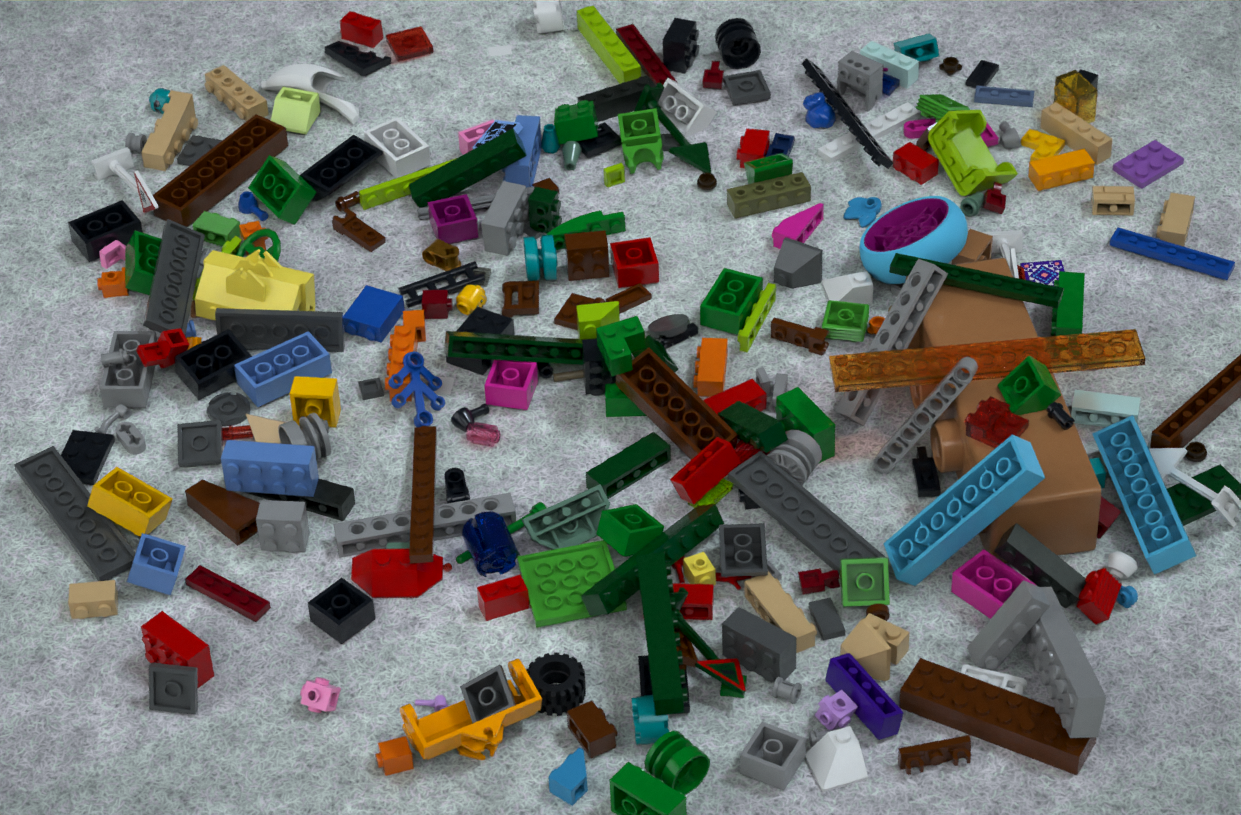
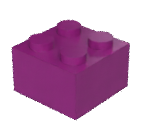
[428,194,479,244]

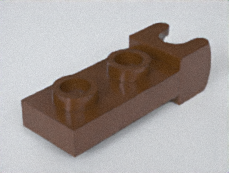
[332,208,386,252]
[771,317,829,356]

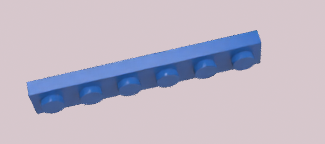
[1110,227,1235,280]

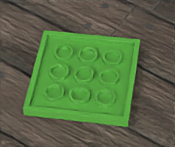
[517,540,627,628]

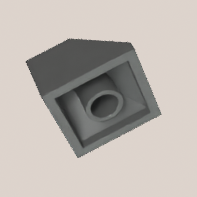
[774,237,823,289]
[460,664,516,723]

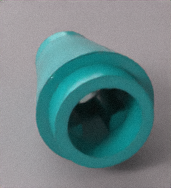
[541,124,561,154]

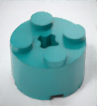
[631,695,669,745]

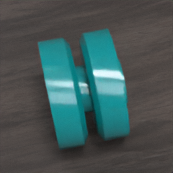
[523,235,558,281]

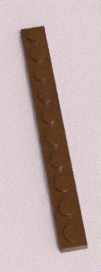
[409,426,437,563]

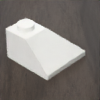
[822,271,873,304]
[805,726,868,792]

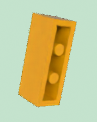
[1028,148,1095,191]

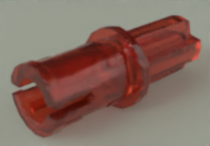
[222,425,254,441]

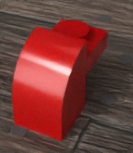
[136,328,190,369]

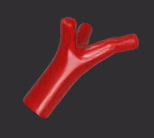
[716,572,752,590]

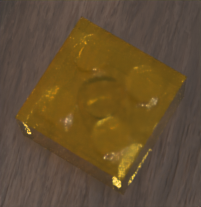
[1053,70,1098,123]

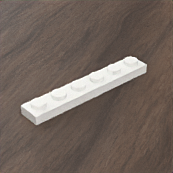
[818,102,921,164]

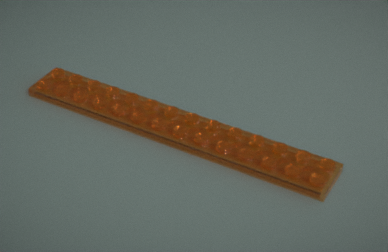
[829,329,1146,392]

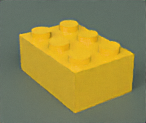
[87,467,173,537]

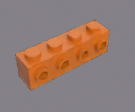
[385,325,418,401]

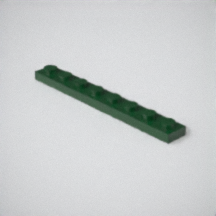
[889,253,1064,308]

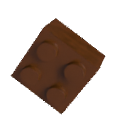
[564,230,610,281]

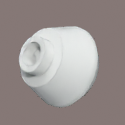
[1107,551,1138,581]

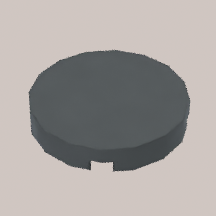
[648,314,690,339]
[207,392,250,426]

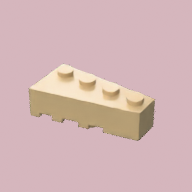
[141,90,198,171]

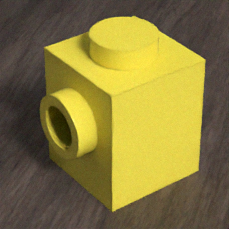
[683,552,716,585]

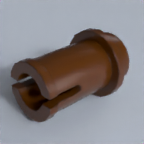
[335,191,360,211]

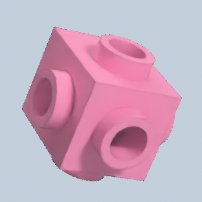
[300,677,341,713]

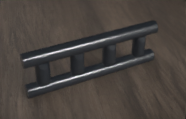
[398,261,485,308]

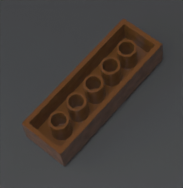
[616,348,738,460]

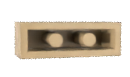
[1156,192,1195,247]

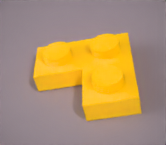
[1021,129,1065,161]

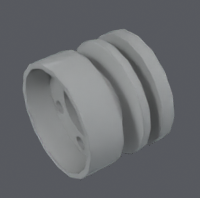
[278,412,331,460]
[767,430,822,485]

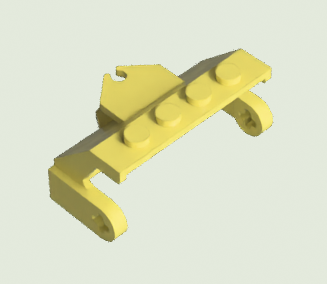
[195,249,315,321]

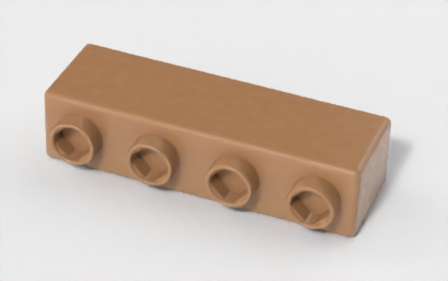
[888,258,1101,564]

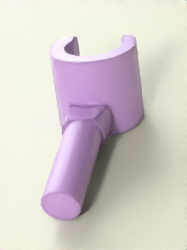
[415,695,448,712]

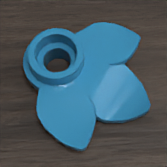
[844,197,882,228]

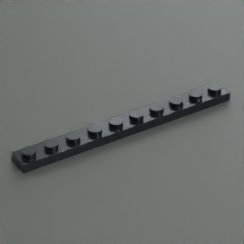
[802,58,893,169]

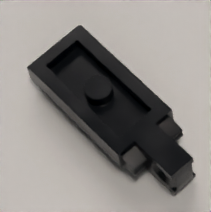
[912,446,941,497]

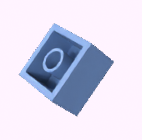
[127,533,186,595]

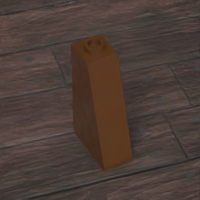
[185,479,260,546]

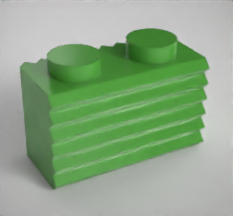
[193,211,240,247]

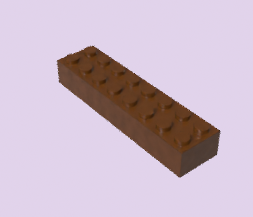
[152,114,288,227]
[899,658,1097,775]

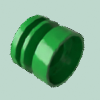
[644,731,710,796]

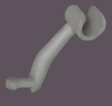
[94,405,132,434]

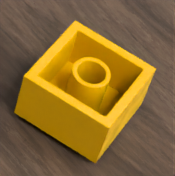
[290,376,341,427]

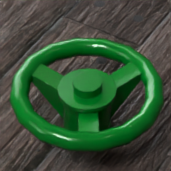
[235,229,281,262]

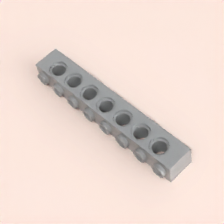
[834,259,948,426]
[333,493,516,558]

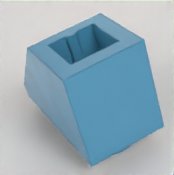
[548,747,588,806]

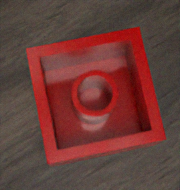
[610,237,659,288]

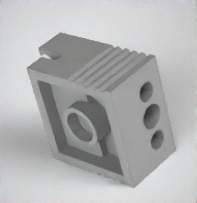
[837,51,884,112]

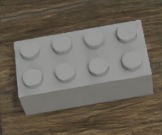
[100,331,157,408]

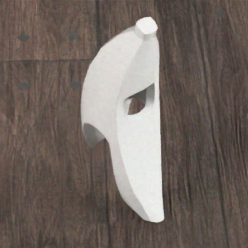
[261,63,359,124]

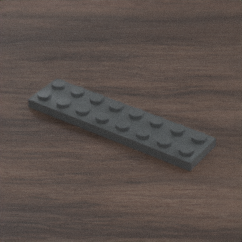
[143,219,205,335]
[14,446,135,581]
[728,451,885,575]

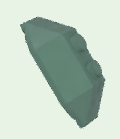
[522,484,610,550]

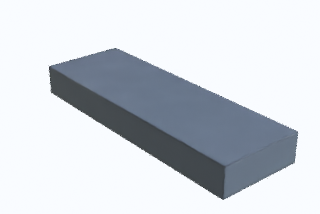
[974,86,1035,107]

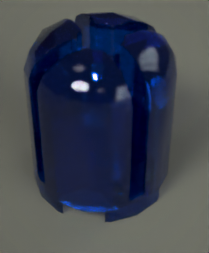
[462,511,520,577]

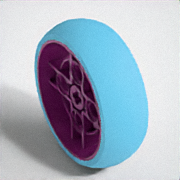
[859,196,968,284]

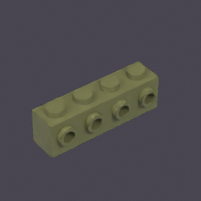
[727,172,811,219]

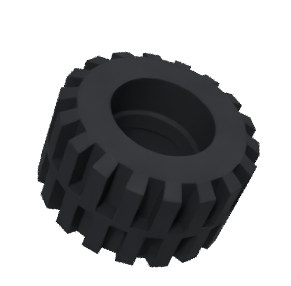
[526,652,586,716]

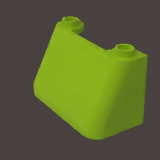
[928,109,1018,196]

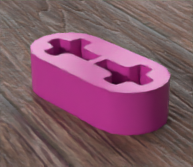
[903,119,936,139]

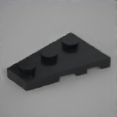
[325,41,391,76]

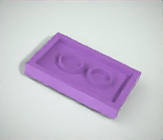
[1113,140,1184,189]

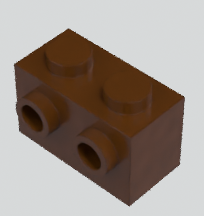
[567,700,618,759]

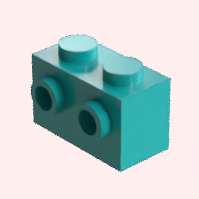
[893,33,940,62]

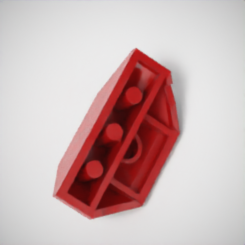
[351,549,443,598]

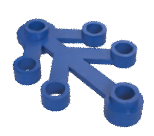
[388,351,445,427]

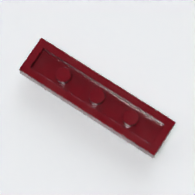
[185,565,271,622]

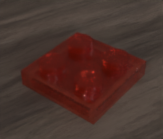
[386,26,434,62]

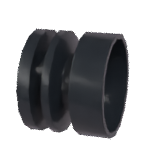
[715,18,761,69]

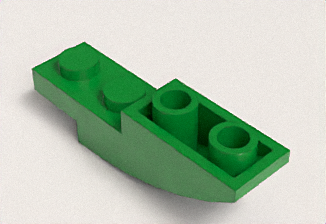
[547,210,626,250]

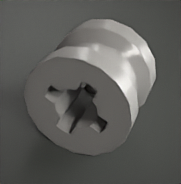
[125,133,147,154]

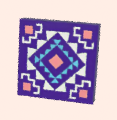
[1020,260,1065,286]

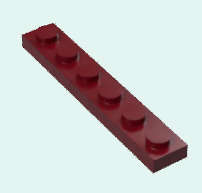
[616,24,678,85]

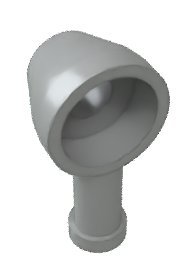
[999,121,1021,148]

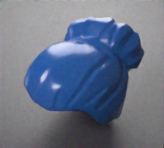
[803,92,836,128]

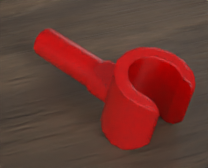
[672,556,685,583]

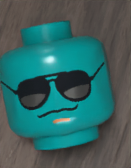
[149,88,171,114]

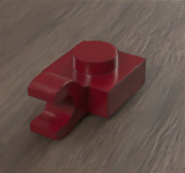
[702,61,724,89]
[983,181,1006,214]
[798,568,840,595]

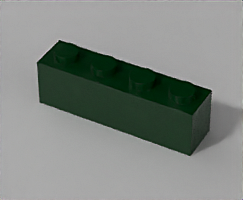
[718,401,788,453]
[586,432,671,499]

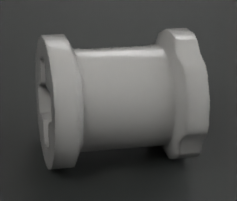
[772,677,802,704]

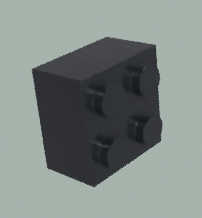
[663,18,699,74]
[308,578,376,644]

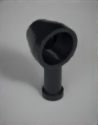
[451,403,489,432]

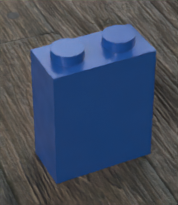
[343,285,405,343]

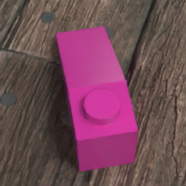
[772,203,824,249]

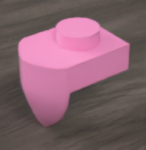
[99,240,126,269]

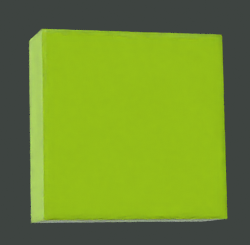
[603,163,625,187]

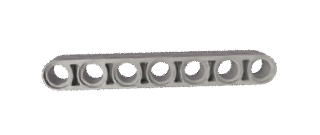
[873,357,978,473]

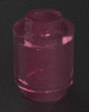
[466,422,501,447]

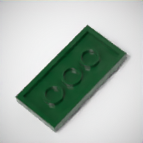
[1167,464,1241,526]

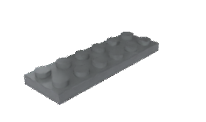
[215,308,345,352]

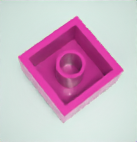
[484,360,538,410]

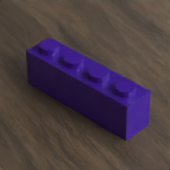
[825,653,904,740]

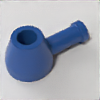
[238,191,269,221]

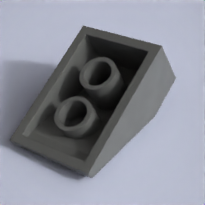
[719,523,768,577]

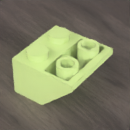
[271,87,321,135]

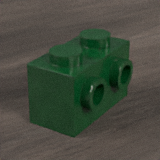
[528,187,562,233]

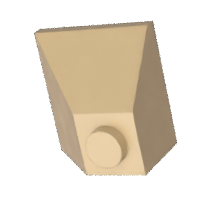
[840,618,891,681]

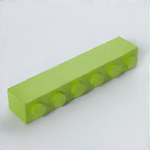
[576,5,641,84]

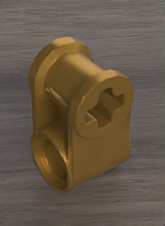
[422,239,462,271]

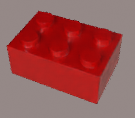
[141,611,214,688]

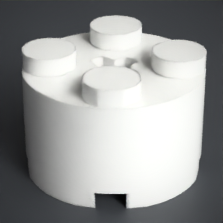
[533,0,564,34]

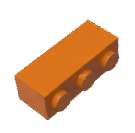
[693,338,728,397]

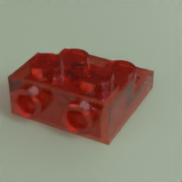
[965,396,1029,448]

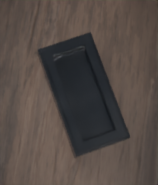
[965,60,999,88]

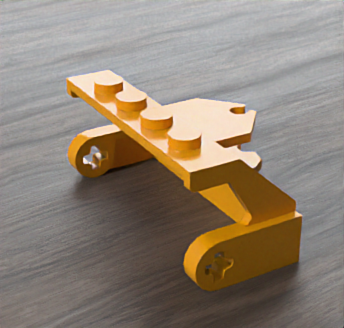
[400,659,542,760]

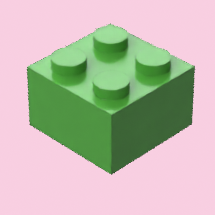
[840,557,890,606]

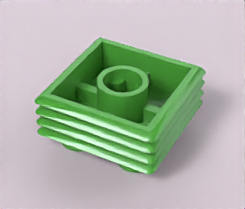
[916,94,970,123]
[822,300,869,342]

